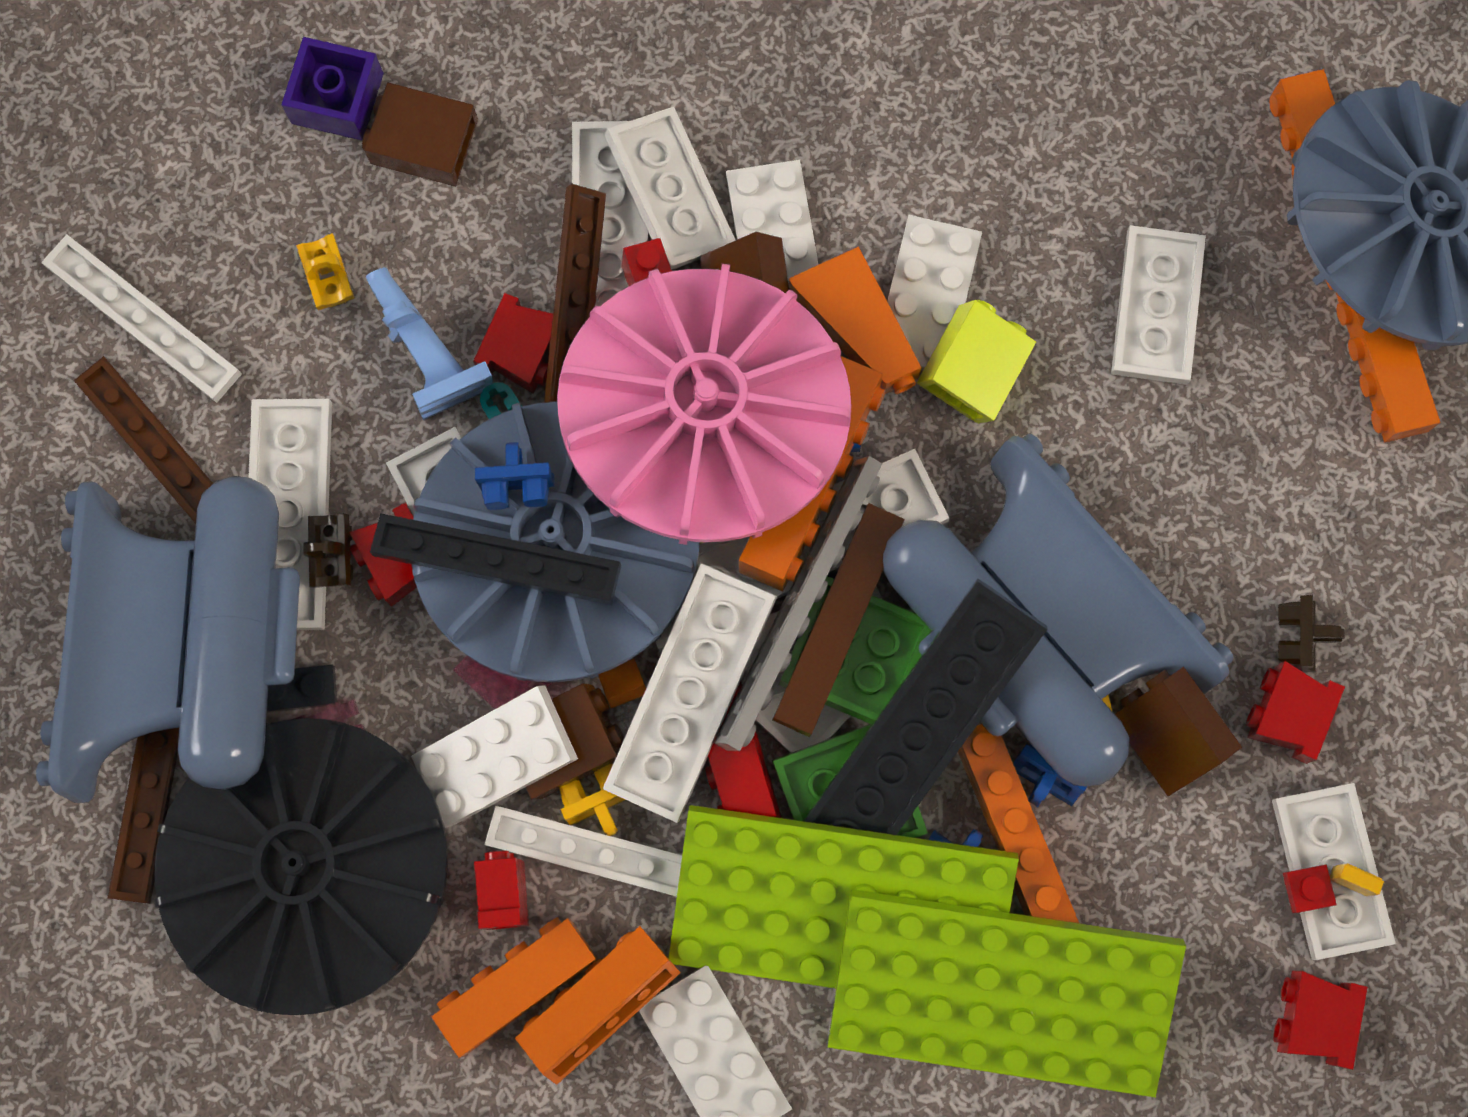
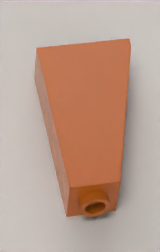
[788,246,922,394]

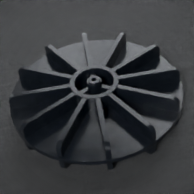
[153,718,448,1015]

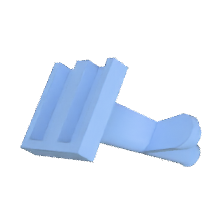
[366,267,493,420]

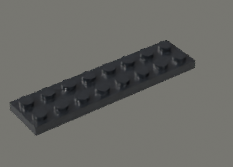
[803,578,1048,835]

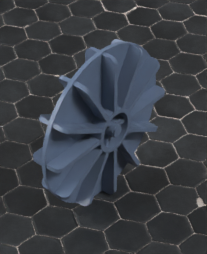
[1287,80,1468,351]
[412,402,700,682]

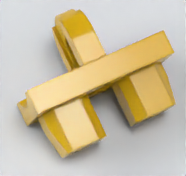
[296,233,355,311]
[560,763,626,836]

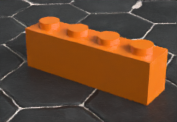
[431,917,598,1058]
[515,926,681,1085]

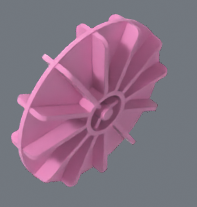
[557,264,851,545]

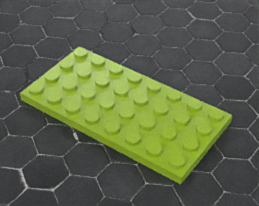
[669,805,1019,989]
[828,890,1186,1098]

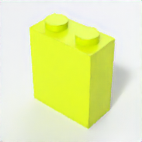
[917,300,1036,424]

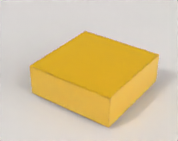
[1330,863,1384,896]

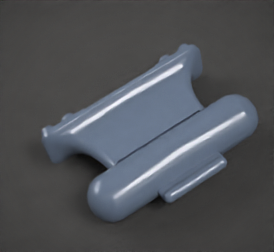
[883,434,1233,786]
[36,476,300,803]

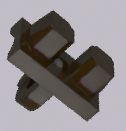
[303,513,353,588]
[1278,595,1345,672]

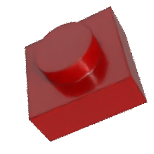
[1283,864,1337,914]

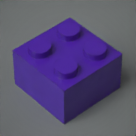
[281,37,384,141]

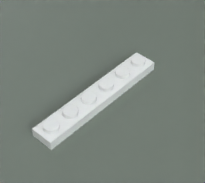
[41,234,242,403]
[484,806,682,897]

